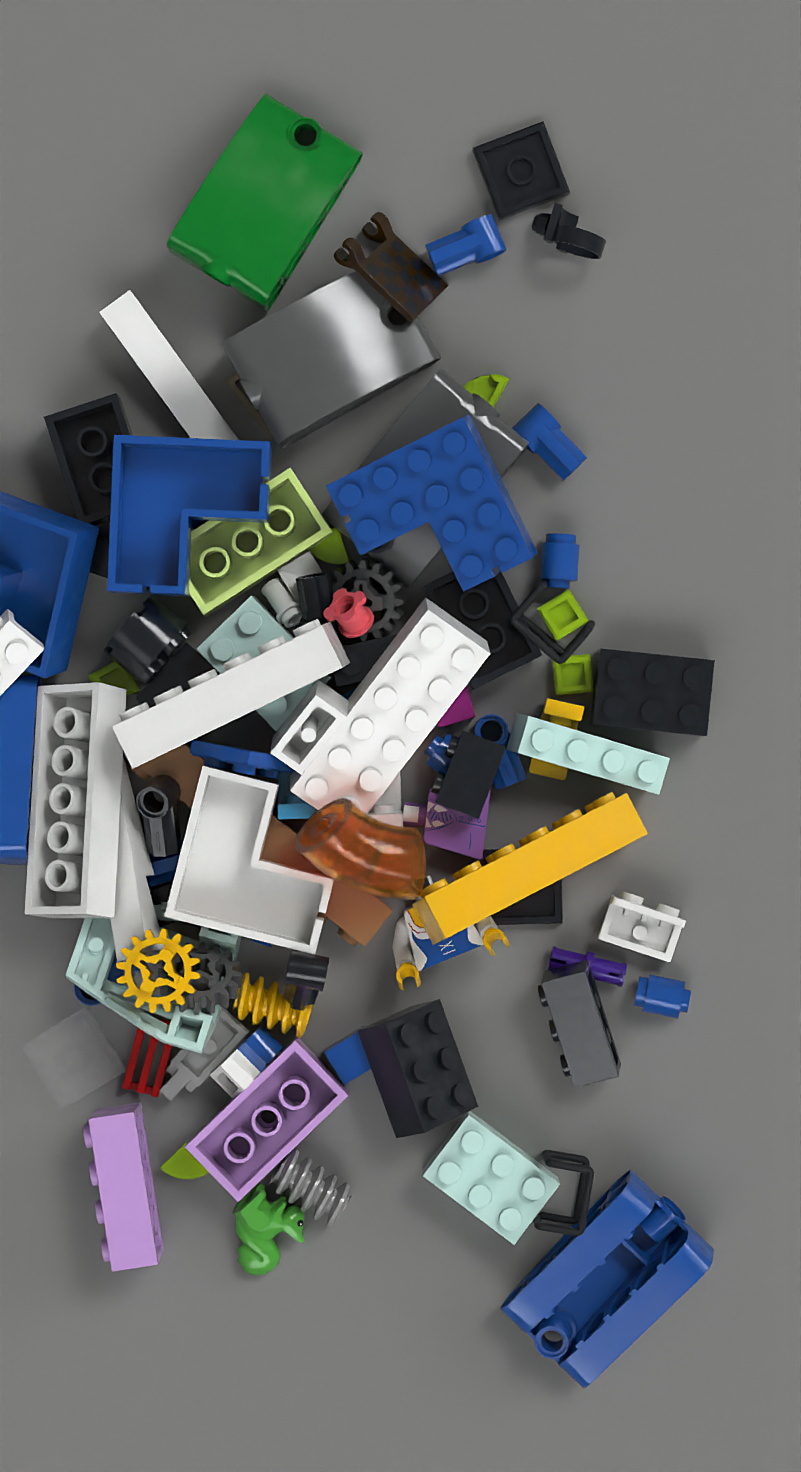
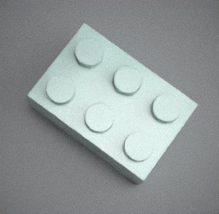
[197,596,333,731]
[422,1111,560,1245]

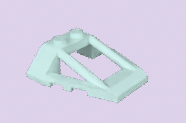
[66,902,242,1054]

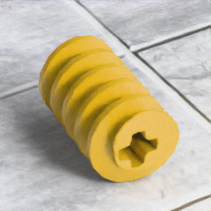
[232,971,314,1038]

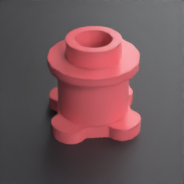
[323,588,374,638]

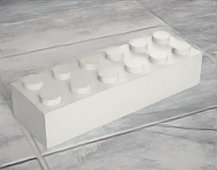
[290,597,491,833]
[112,619,350,769]
[25,682,127,918]

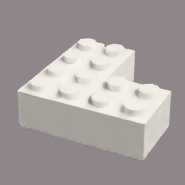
[164,766,335,955]

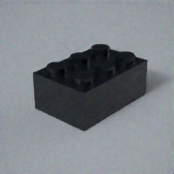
[44,393,133,526]
[423,567,542,690]
[590,648,715,736]
[357,999,479,1138]

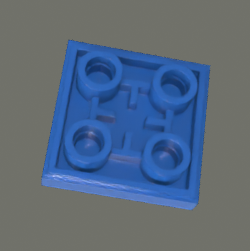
[190,740,296,779]

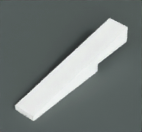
[99,290,264,482]
[110,757,164,962]

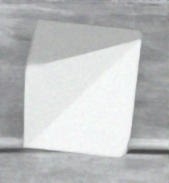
[277,551,322,602]

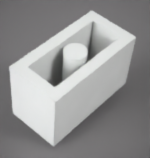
[270,680,349,775]

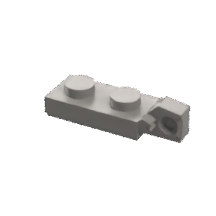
[160,1007,250,1101]

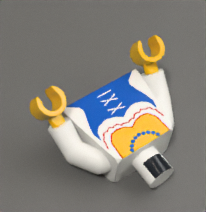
[392,875,510,990]

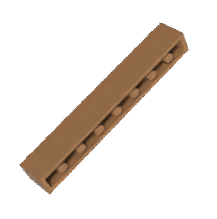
[129,743,393,947]

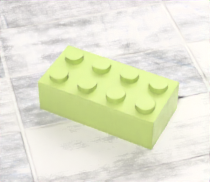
[189,467,333,617]

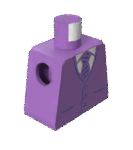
[403,788,491,859]

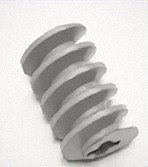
[267,1148,352,1229]

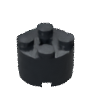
[103,595,192,684]

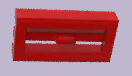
[122,1017,173,1098]

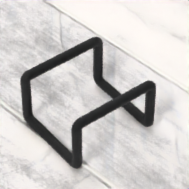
[510,579,595,664]
[533,1150,594,1236]

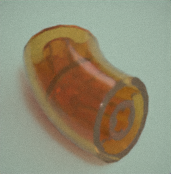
[294,798,426,900]

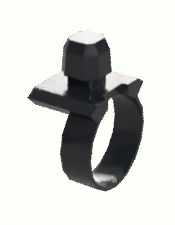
[532,202,606,259]

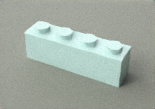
[506,713,670,795]

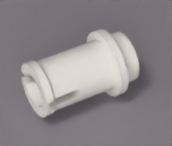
[261,578,302,628]

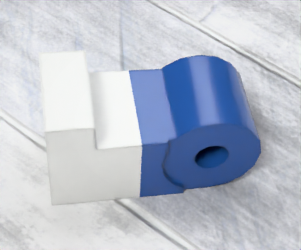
[210,1026,283,1098]

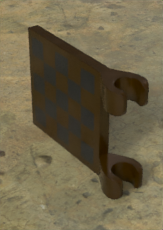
[334,212,448,323]

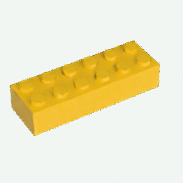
[412,792,648,945]

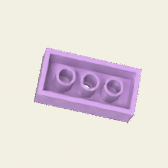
[185,1037,349,1202]
[83,1102,164,1272]

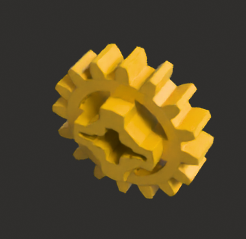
[116,928,201,1013]

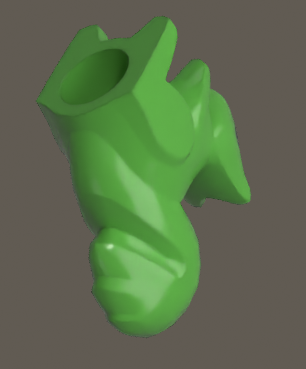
[233,1182,305,1276]

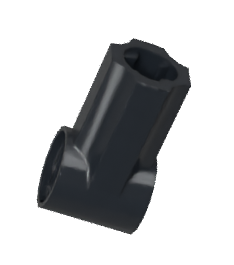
[296,572,346,646]
[136,775,182,857]
[283,949,329,1011]

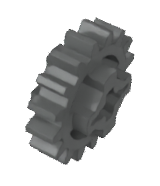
[331,557,407,641]
[158,942,242,1015]

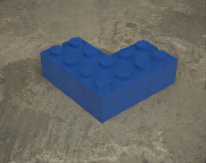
[326,414,538,592]
[107,435,272,596]
[0,491,100,678]

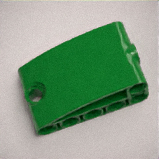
[167,93,363,311]

